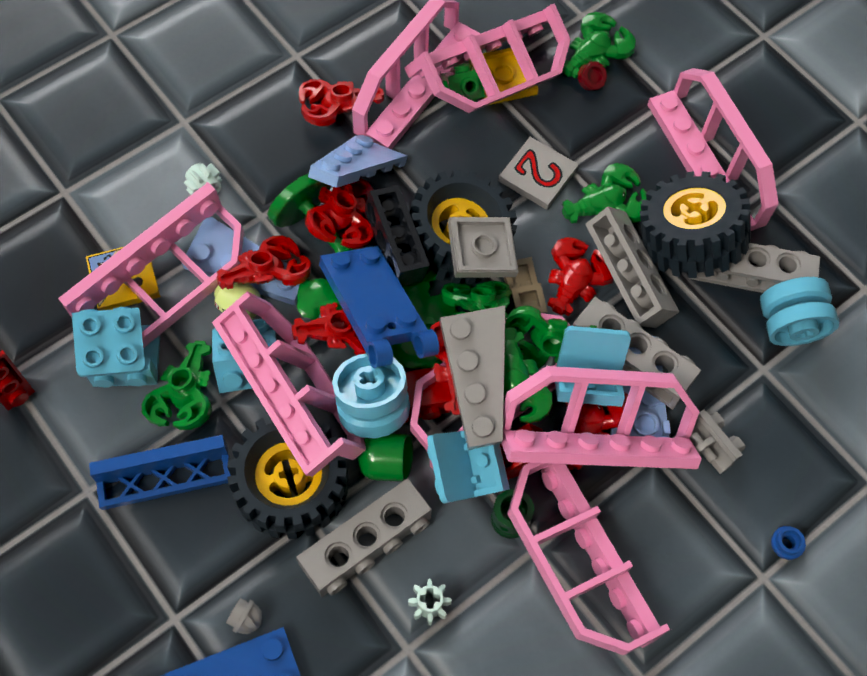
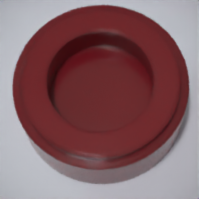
[578,61,607,91]

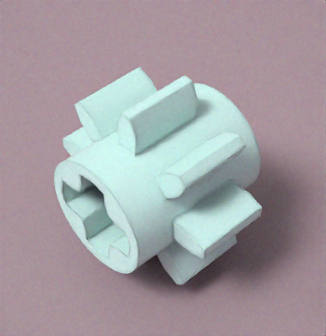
[184,163,222,195]
[408,579,452,625]

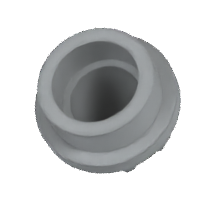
[226,598,262,634]

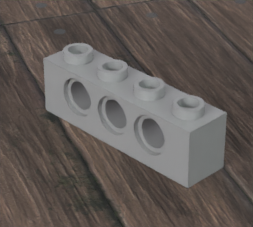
[585,207,679,328]
[689,243,820,293]
[572,297,701,410]
[296,478,432,597]

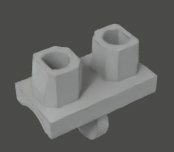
[690,409,745,474]

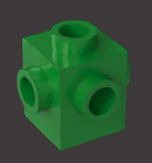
[441,63,485,102]

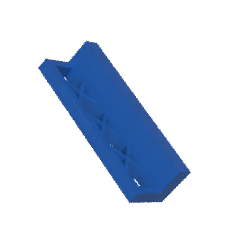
[89,435,231,510]

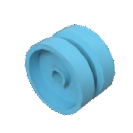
[760,277,840,346]
[332,353,410,439]

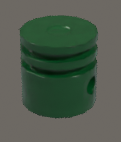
[491,489,534,539]

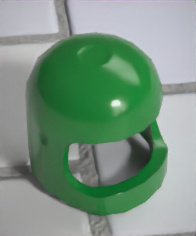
[358,433,413,482]

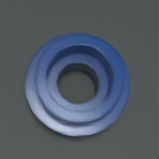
[771,526,806,560]

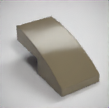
[504,257,548,314]

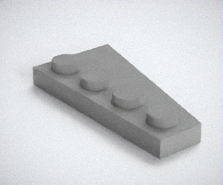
[439,306,505,450]

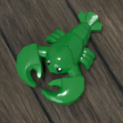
[562,12,636,79]
[562,163,647,223]
[441,281,512,321]
[505,305,597,369]
[503,328,553,423]
[141,340,212,430]

